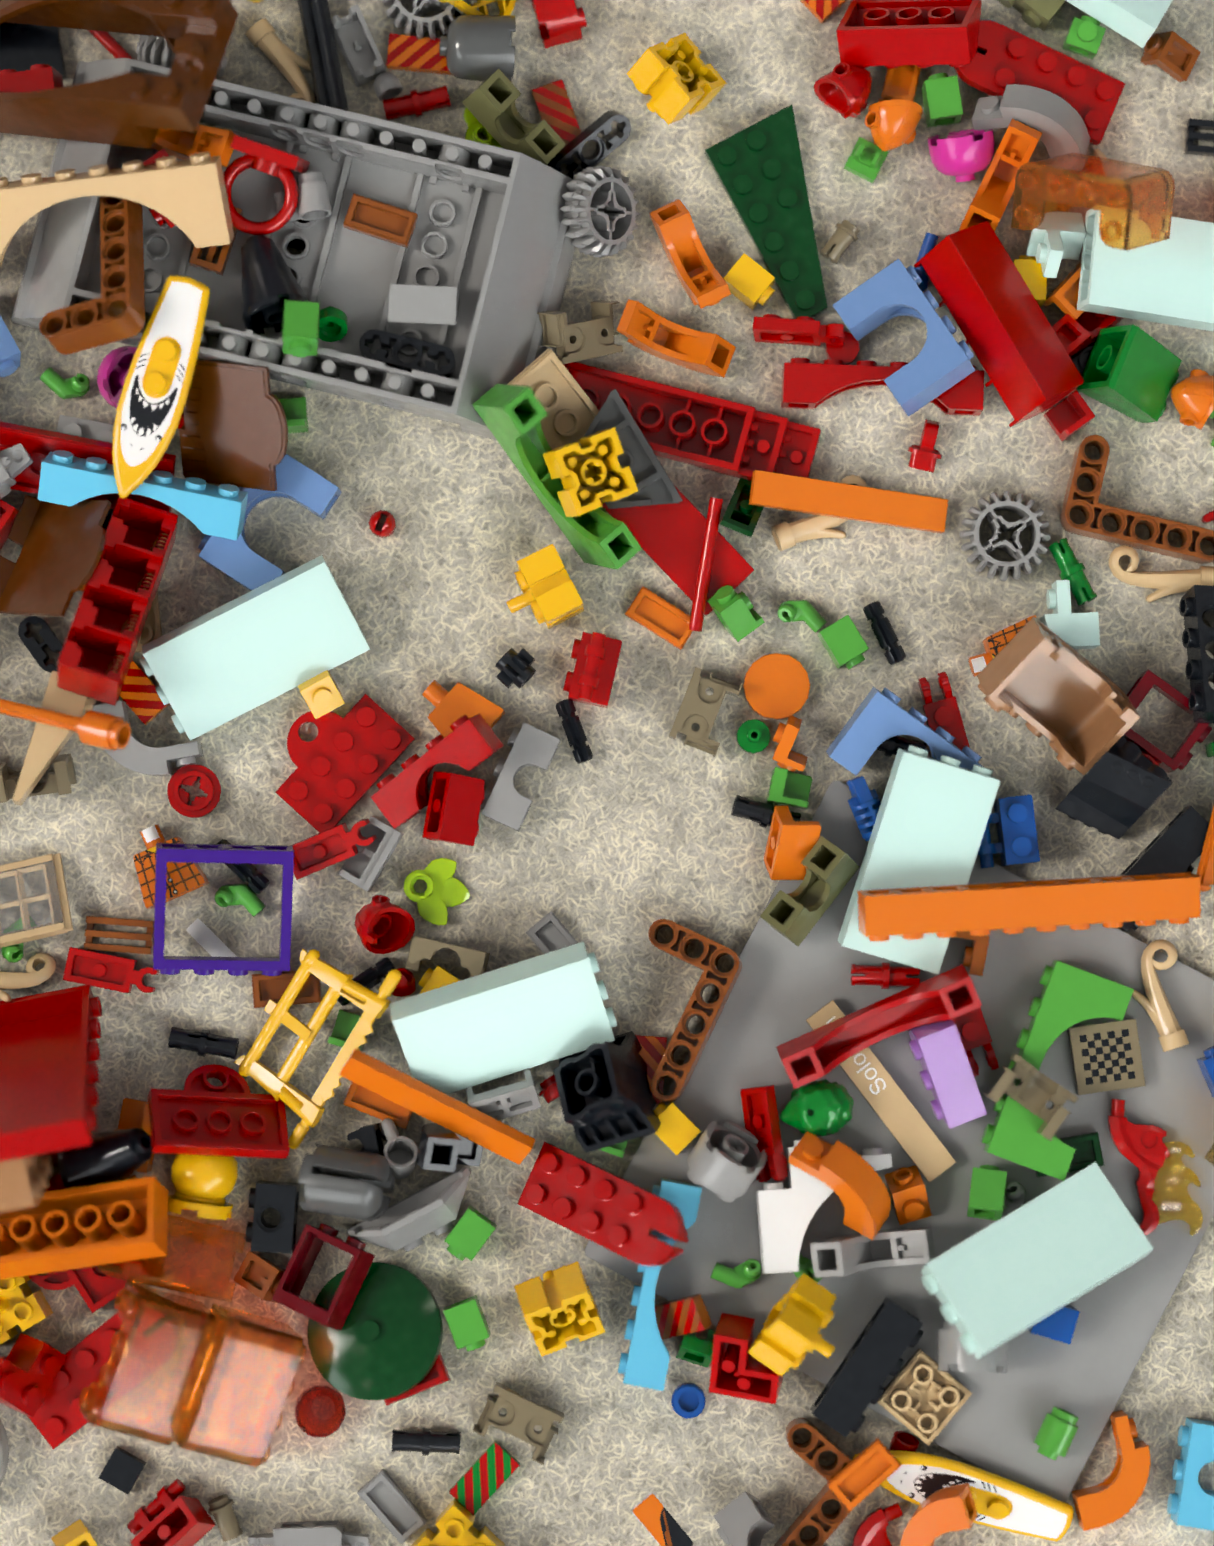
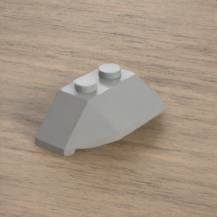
[347,1165,472,1252]

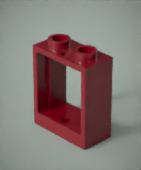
[1123,670,1212,773]
[272,1223,375,1331]

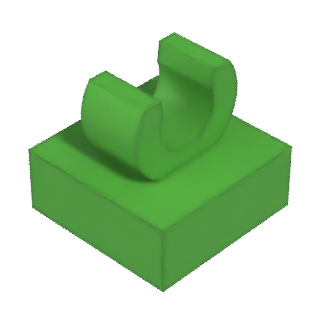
[844,137,889,183]

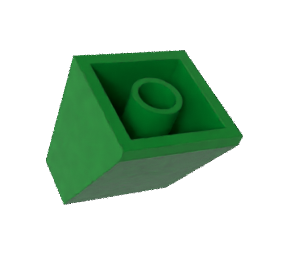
[1076,324,1182,423]

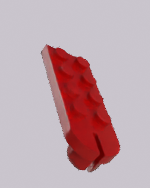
[954,20,1126,146]
[517,1142,689,1267]
[28,1299,179,1449]

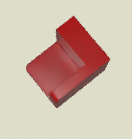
[1043,390,1095,442]

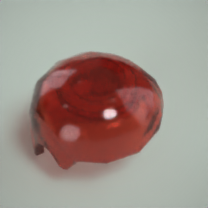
[294,1385,346,1437]

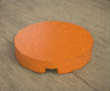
[743,653,810,720]

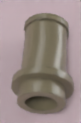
[820,220,860,264]
[208,1494,243,1542]

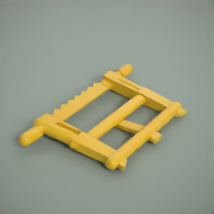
[234,949,401,1149]

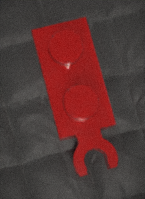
[753,314,845,346]
[290,818,377,880]
[63,947,159,993]

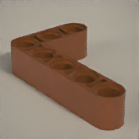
[39,196,145,355]
[1060,435,1214,564]
[648,919,742,1102]
[774,1418,853,1546]

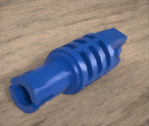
[847,776,881,841]

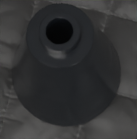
[241,235,309,334]
[58,1128,153,1189]

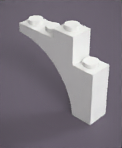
[756,1140,893,1274]

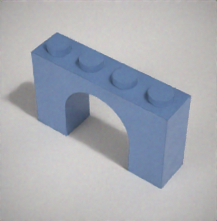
[833,258,976,417]
[198,454,342,591]
[826,687,983,776]

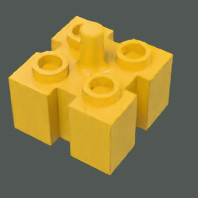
[627,33,726,125]
[543,427,639,517]
[506,544,584,629]
[514,1261,605,1357]
[748,1273,837,1377]
[0,1276,53,1344]
[411,1498,505,1546]

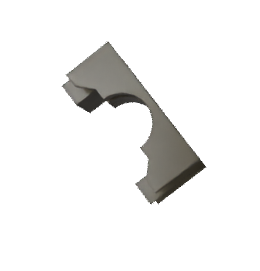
[537,300,623,364]
[669,667,743,757]
[0,753,77,803]
[405,936,490,978]
[983,1053,1079,1141]
[472,1381,564,1465]

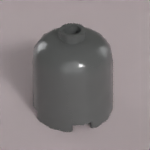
[439,15,516,82]

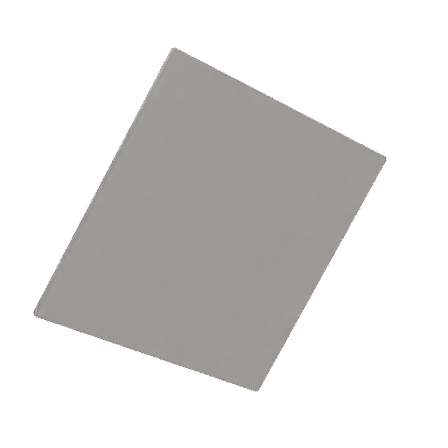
[585,781,1214,1503]

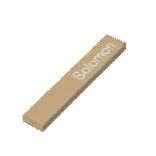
[806,1000,956,1183]

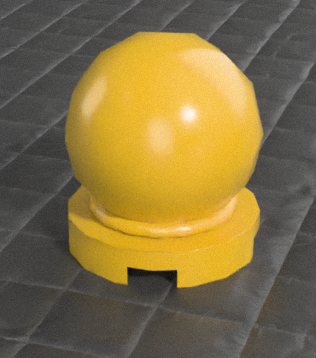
[168,1154,238,1220]

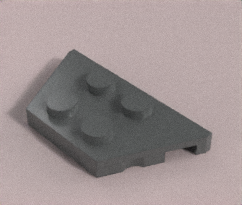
[579,389,683,509]

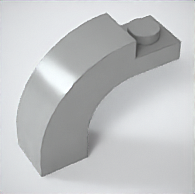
[971,84,1090,164]
[93,701,204,777]
[810,1227,936,1278]

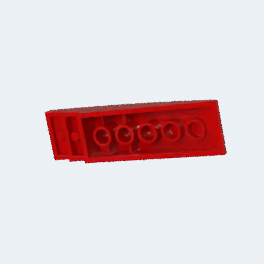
[564,362,821,482]

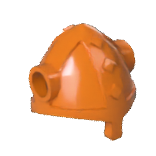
[865,98,923,151]
[1171,369,1214,430]

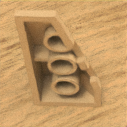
[12,671,96,806]

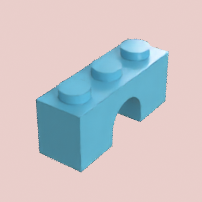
[1167,1417,1214,1531]

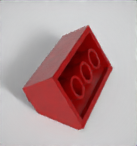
[836,0,982,69]

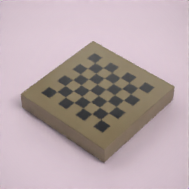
[1068,1019,1146,1095]

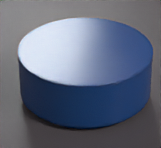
[671,1383,706,1418]

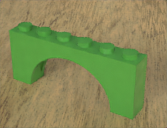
[472,384,642,570]
[981,960,1134,1181]

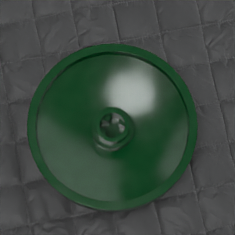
[307,1262,443,1400]

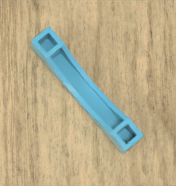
[38,450,248,540]
[618,1178,702,1391]

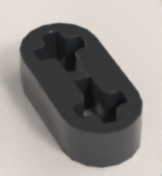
[18,616,64,673]

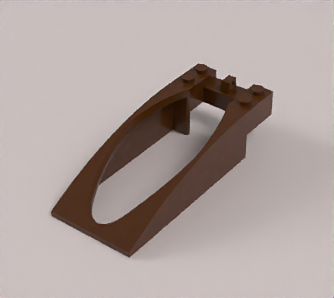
[0,0,239,149]

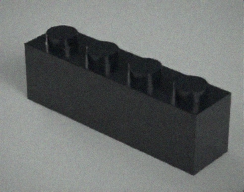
[1119,806,1209,931]
[810,1296,923,1437]

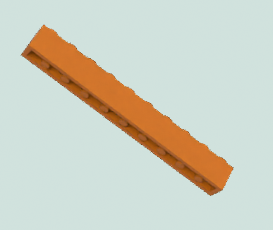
[858,872,1201,942]

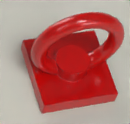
[223,134,310,235]

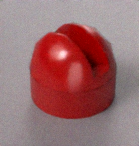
[369,510,396,538]
[392,968,416,997]
[889,1431,919,1452]

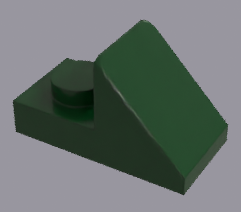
[720,477,764,538]

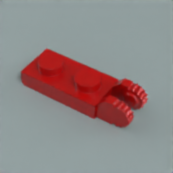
[918,672,970,750]
[952,1007,999,1077]
[740,1085,788,1182]

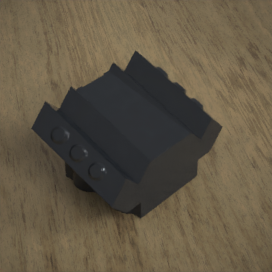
[1055,736,1173,839]
[553,1031,661,1153]

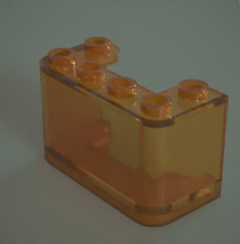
[1011,153,1175,251]
[79,1281,216,1446]
[166,1303,307,1468]

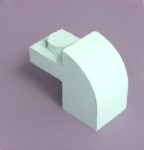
[1026,211,1086,278]
[1040,580,1100,649]

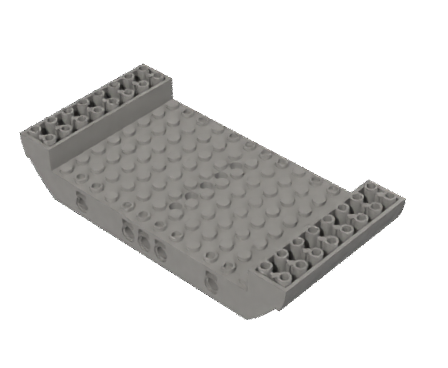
[11,58,575,440]

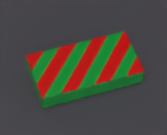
[449,1440,520,1515]

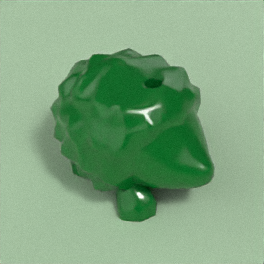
[780,1079,854,1137]

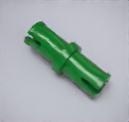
[1048,538,1097,606]

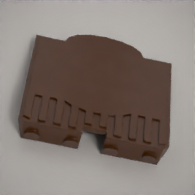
[179,359,288,491]
[0,495,111,617]

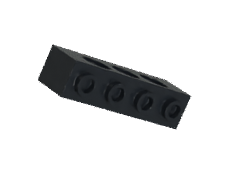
[1179,585,1214,724]

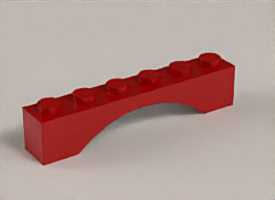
[781,358,985,416]
[776,964,982,1089]

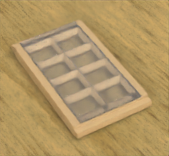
[0,853,73,948]

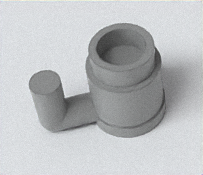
[273,172,332,222]
[380,1118,418,1179]

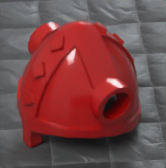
[813,62,873,119]
[355,895,415,954]

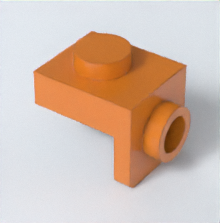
[772,715,808,772]
[885,1165,932,1225]

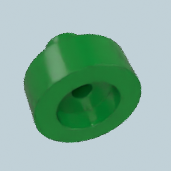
[319,306,348,342]
[737,719,770,753]

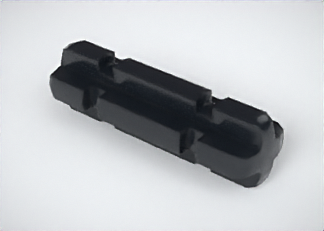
[863,601,906,665]
[556,699,593,764]
[217,839,270,894]
[338,957,396,1006]

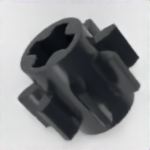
[495,648,536,689]

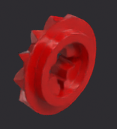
[167,764,221,818]

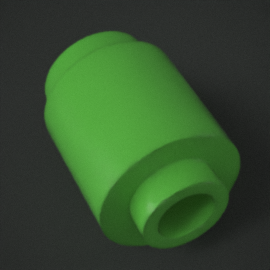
[1034,1406,1079,1460]

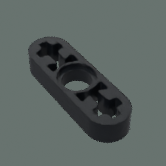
[548,111,631,179]
[359,329,456,378]

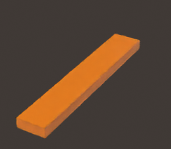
[749,470,949,533]
[339,1048,536,1165]

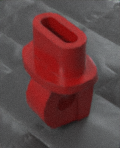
[908,419,942,473]

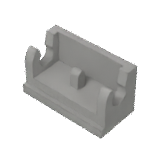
[332,4,386,87]
[388,284,460,325]
[338,816,403,892]
[465,1068,541,1120]

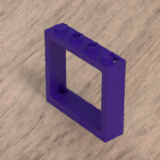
[153,843,294,976]

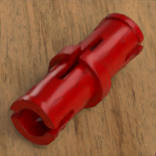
[382,85,451,121]
[851,963,920,989]

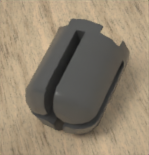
[298,1144,395,1221]

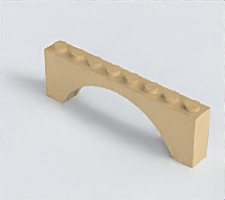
[0,152,234,267]

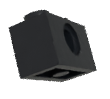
[246,1180,300,1254]

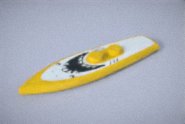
[112,275,210,499]
[853,1450,1074,1542]

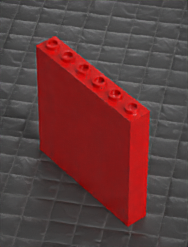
[0,984,102,1162]

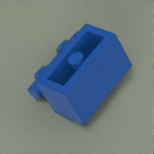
[977,795,1040,869]

